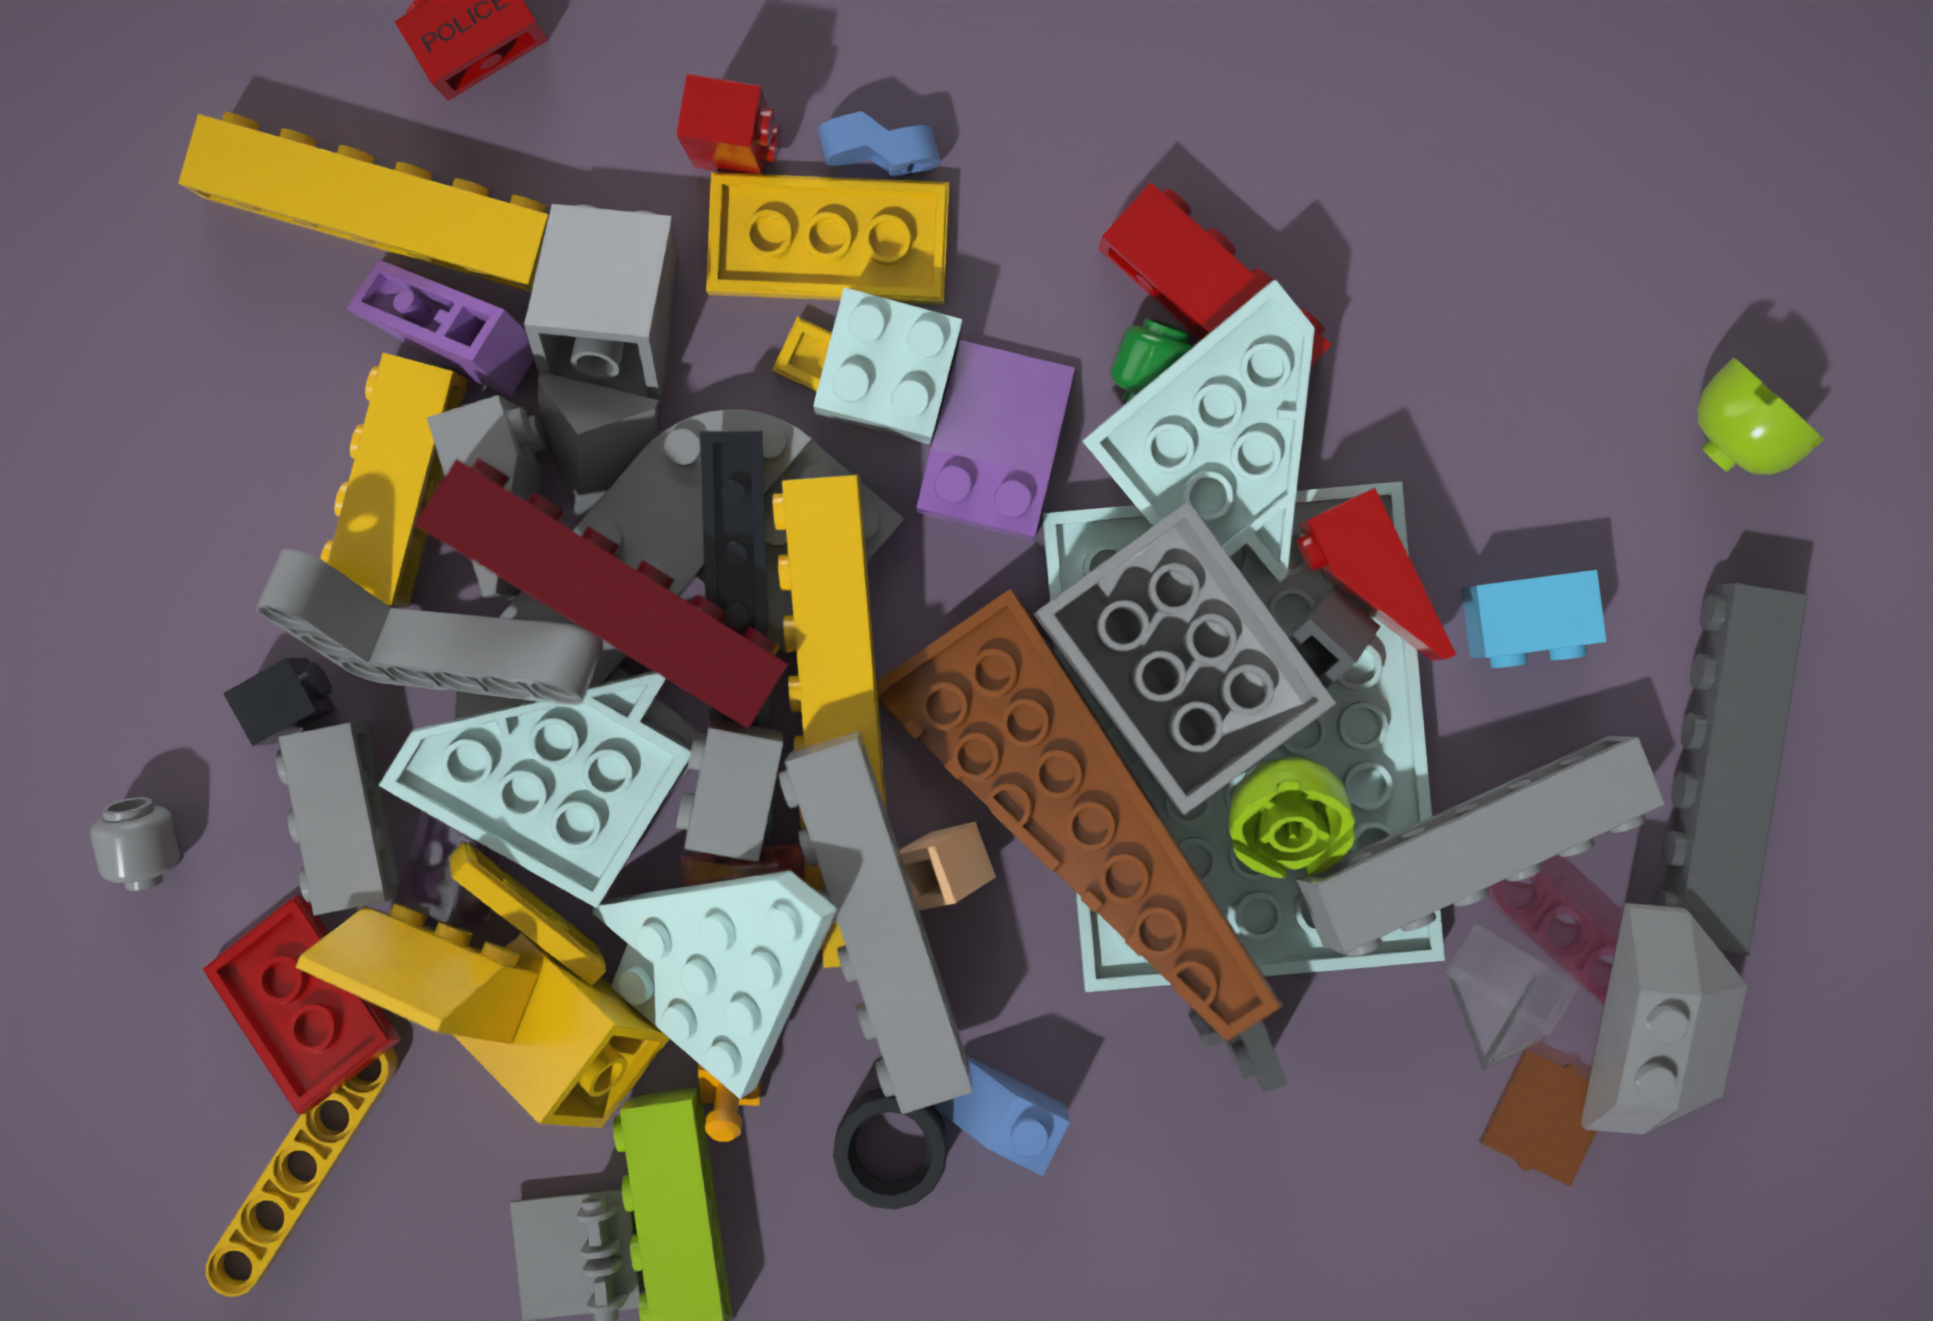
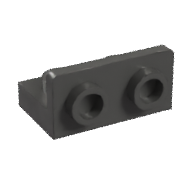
[1188,1011,1288,1093]

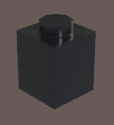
[223,658,336,746]

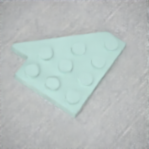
[1082,279,1314,583]
[379,671,691,908]
[592,871,837,1099]

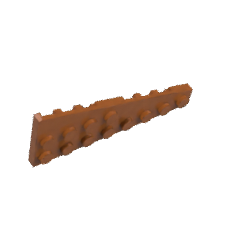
[877,589,1283,1041]

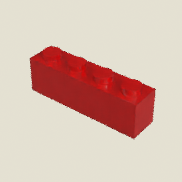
[1098,182,1332,368]

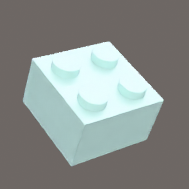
[813,287,963,445]

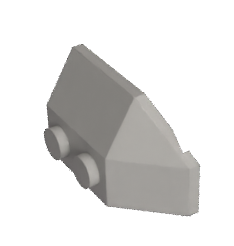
[1581,903,1747,1134]

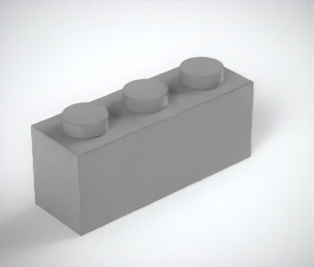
[276,721,403,916]

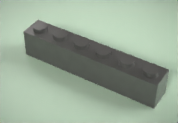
[1653,583,1808,955]

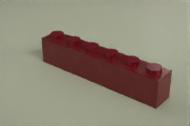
[414,457,788,728]

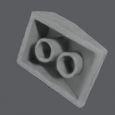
[427,395,547,601]

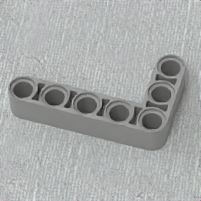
[256,549,604,705]

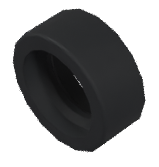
[833,1088,948,1210]

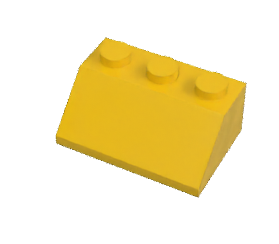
[296,903,539,1044]

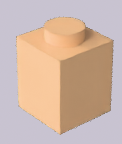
[900,821,996,911]

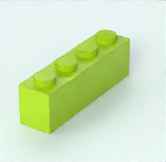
[613,1086,734,1321]

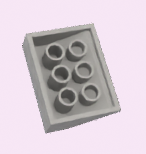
[1033,501,1336,815]

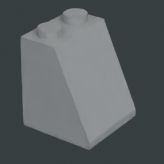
[524,204,678,404]

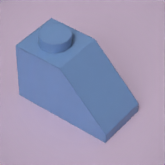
[935,1056,1070,1176]

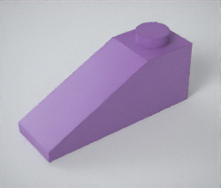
[347,259,534,396]

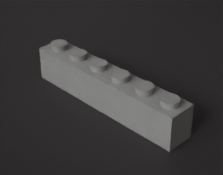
[779,730,973,1114]
[1296,736,1665,957]

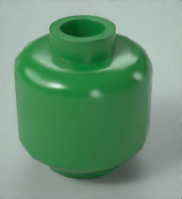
[1110,318,1193,403]

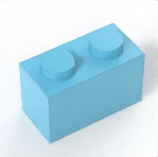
[1461,570,1607,668]

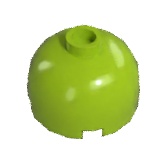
[1697,357,1824,475]
[1229,756,1355,878]

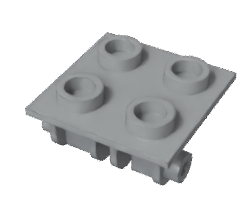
[510,1189,641,1321]

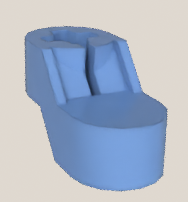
[817,111,941,179]

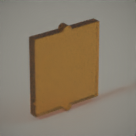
[1479,1048,1597,1187]

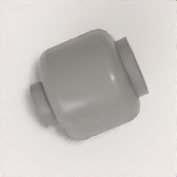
[89,797,181,891]

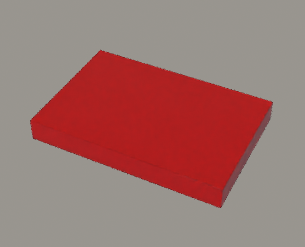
[202,895,401,1115]

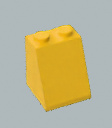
[453,933,670,1128]

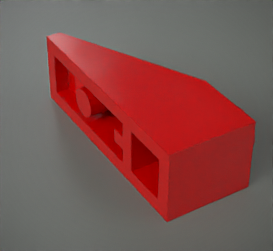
[1296,488,1456,660]

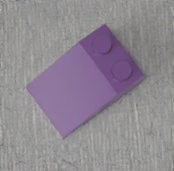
[916,340,1075,542]

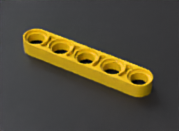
[206,1047,397,1297]

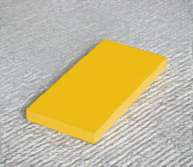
[706,172,949,305]

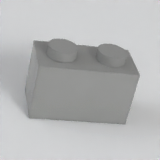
[675,718,783,862]

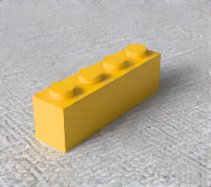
[320,353,469,608]

